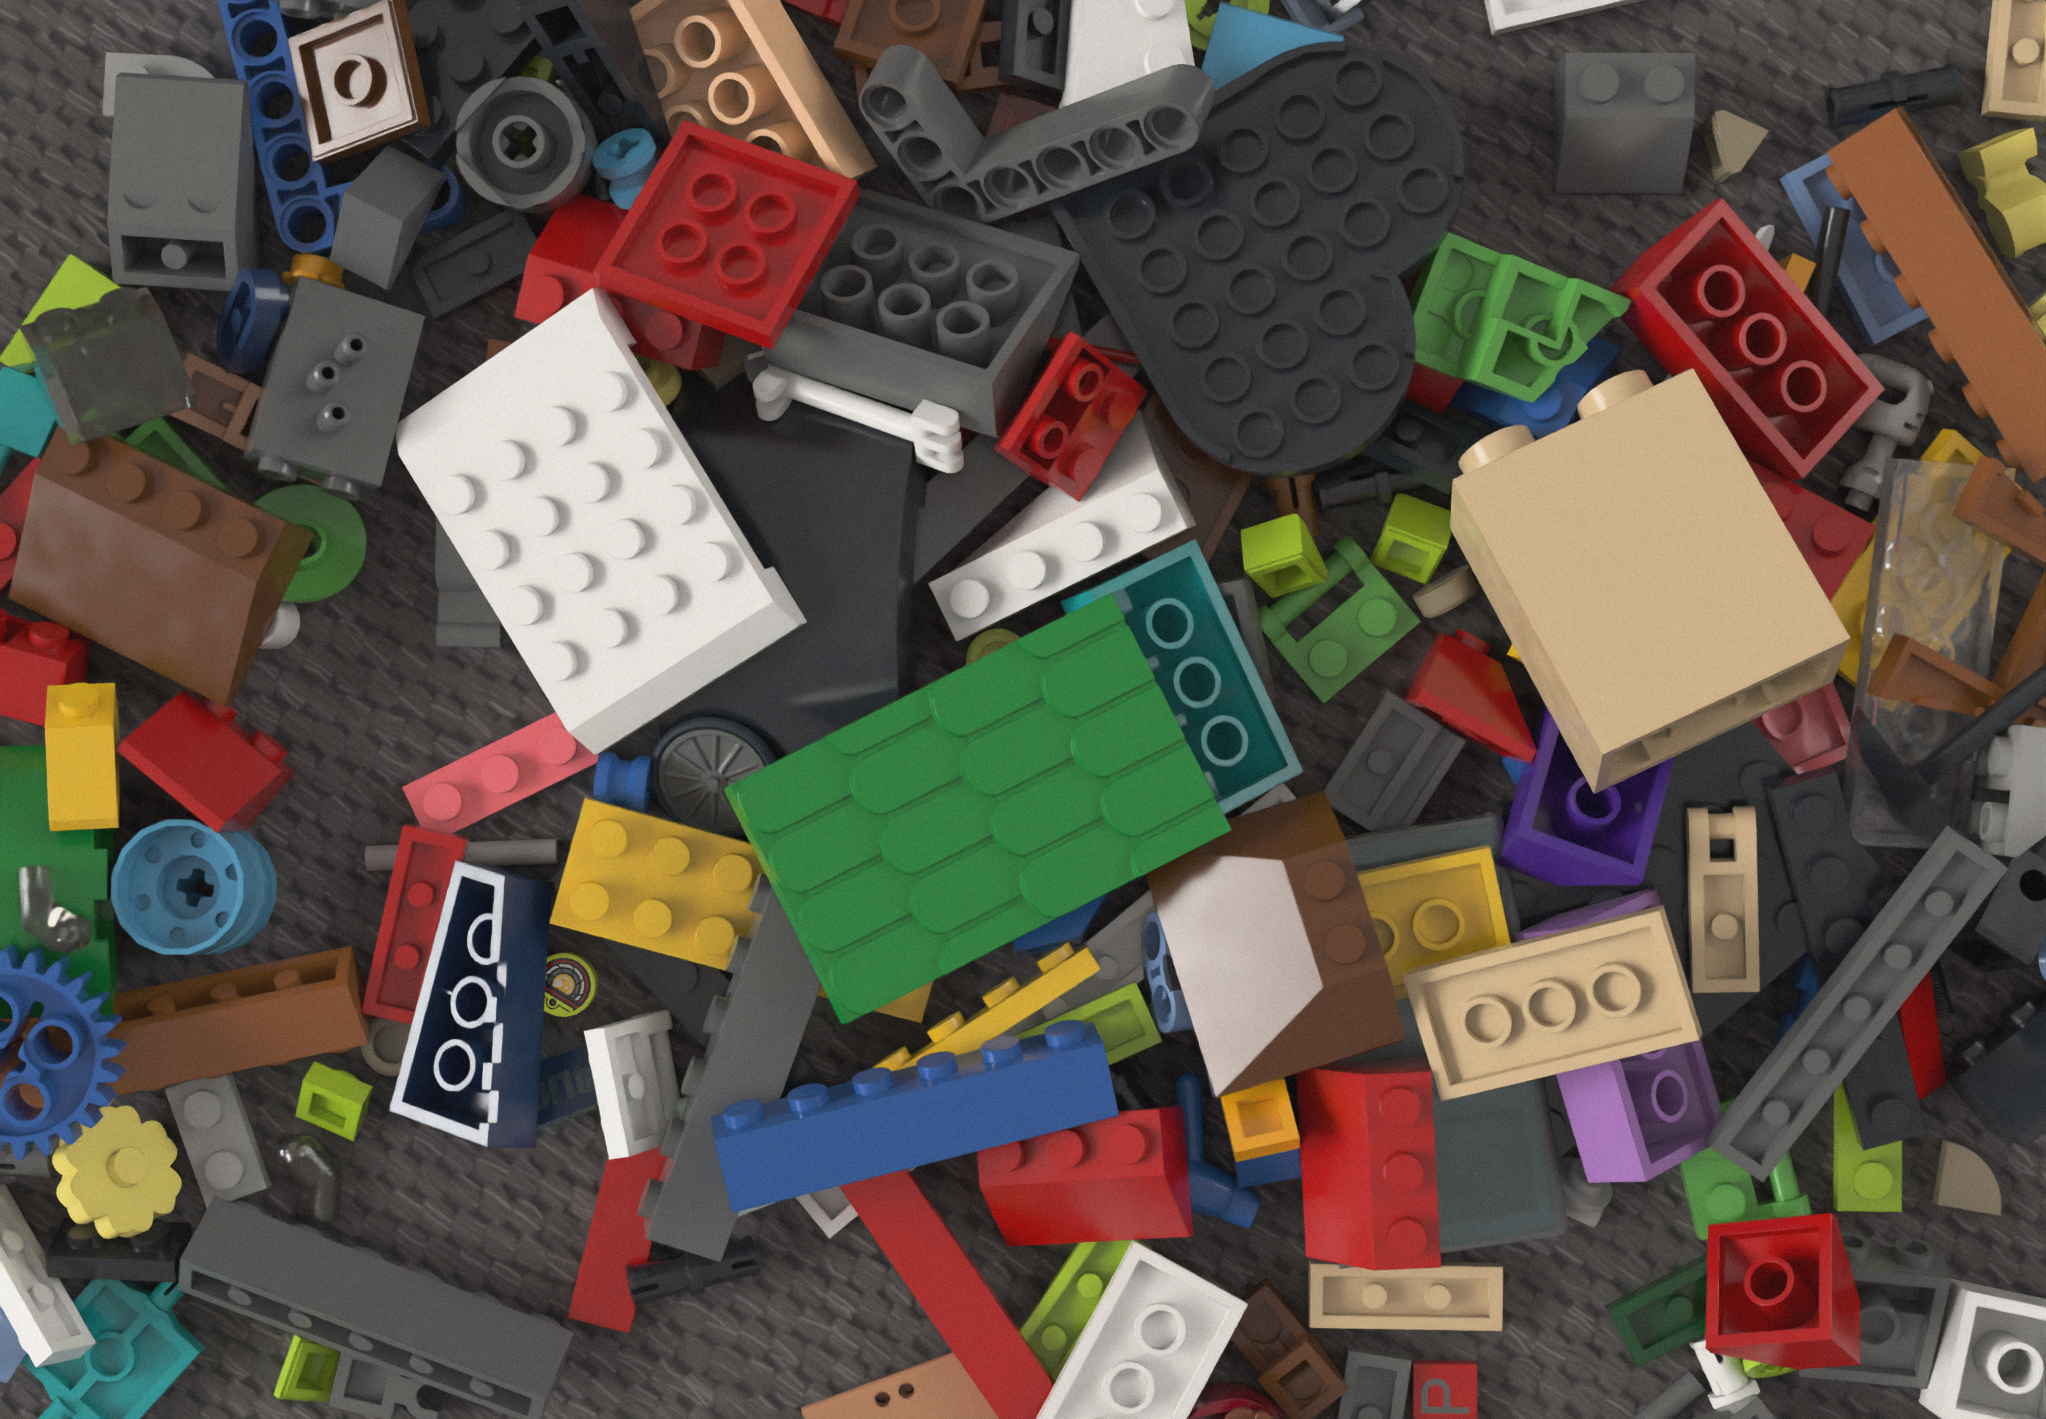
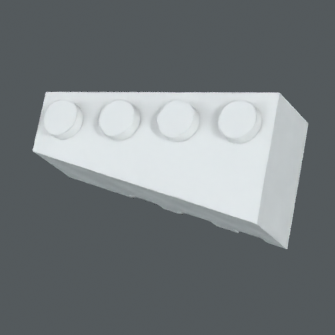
[1059,0,1195,108]

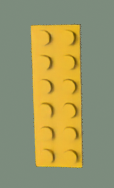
[549,797,934,1023]

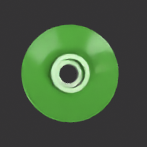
[254,484,367,603]

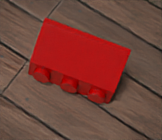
[514,193,726,370]
[1296,1057,1441,1271]
[977,1105,1193,1247]

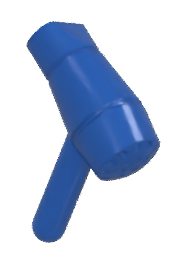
[1176,1073,1260,1228]

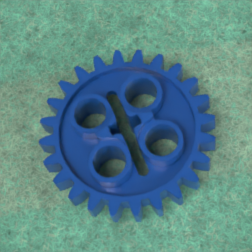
[0,944,127,1160]

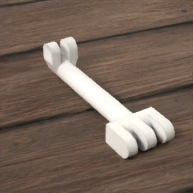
[753,366,964,473]

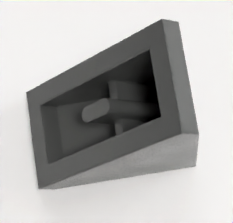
[329,145,447,291]

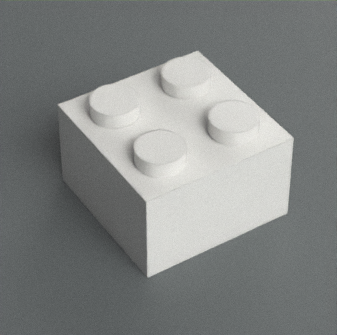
[1919,1279,2046,1419]

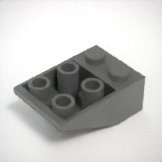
[107,72,263,291]

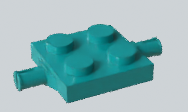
[21,1277,206,1419]

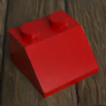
[115,690,295,833]

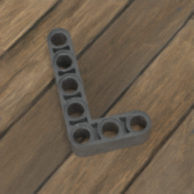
[859,44,1215,224]

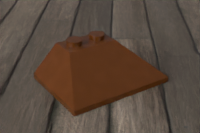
[1145,790,1406,1099]

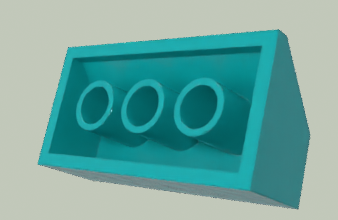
[1060,539,1304,814]

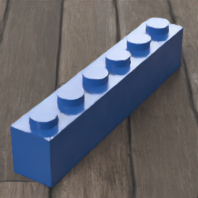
[711,1020,1119,1213]

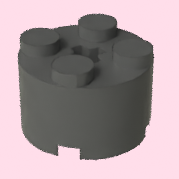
[455,76,598,214]

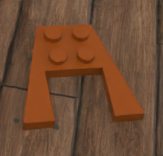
[1866,456,2046,728]

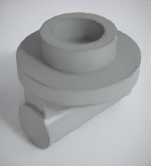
[1535,1157,1612,1228]

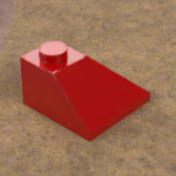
[1402,629,1538,763]
[1705,1213,1861,1369]

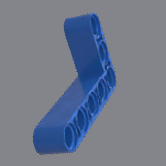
[218,0,469,259]

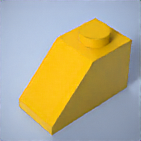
[45,683,122,831]

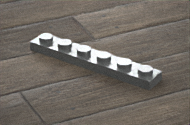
[1705,825,2008,1182]

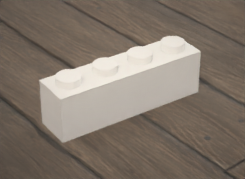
[928,410,1197,642]

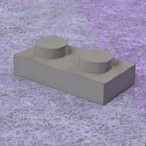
[165,1072,272,1208]

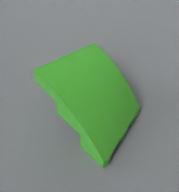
[1409,232,1631,403]

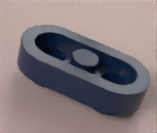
[216,268,289,373]

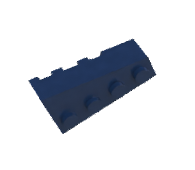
[389,860,552,1148]

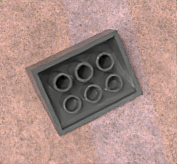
[764,186,1080,438]

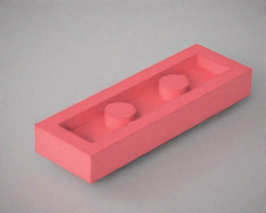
[402,712,600,834]

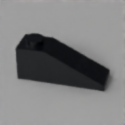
[517,0,672,150]

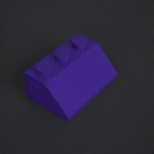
[1496,699,1675,886]

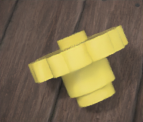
[52,1105,182,1239]

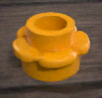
[282,254,345,290]

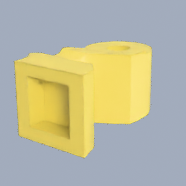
[1957,127,2046,260]

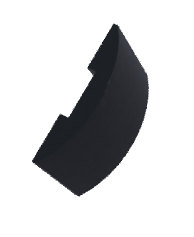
[657,371,927,758]

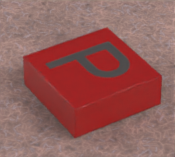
[1411,1360,1477,1419]

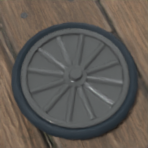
[650,717,776,839]

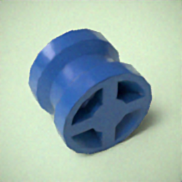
[593,752,652,814]

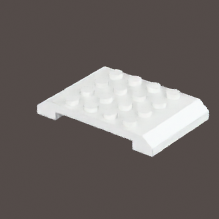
[395,287,807,755]

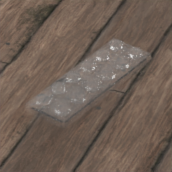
[1842,457,2016,849]

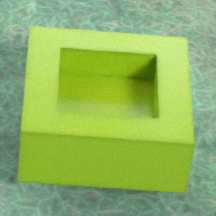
[295,1061,373,1141]

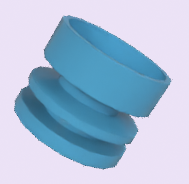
[111,819,277,955]

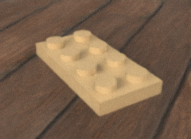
[1402,905,1703,1101]

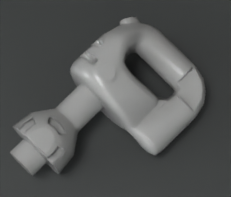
[1838,353,1934,513]

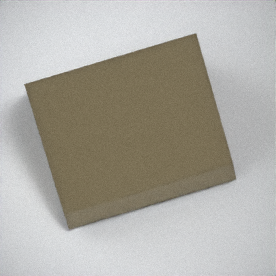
[1700,110,1769,184]

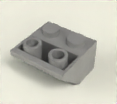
[1960,725,2046,857]

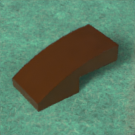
[1230,1277,1348,1419]

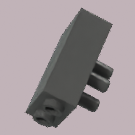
[243,276,425,500]

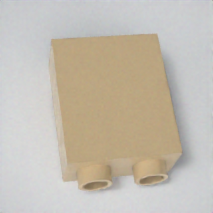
[1450,368,1851,794]

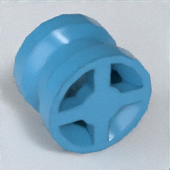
[592,128,660,209]

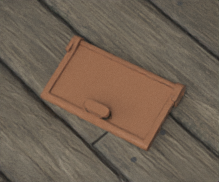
[801,1352,999,1419]

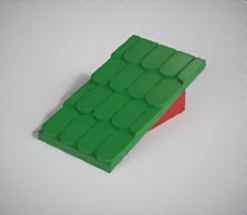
[723,592,1232,1025]

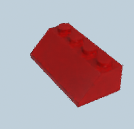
[1608,198,1885,480]

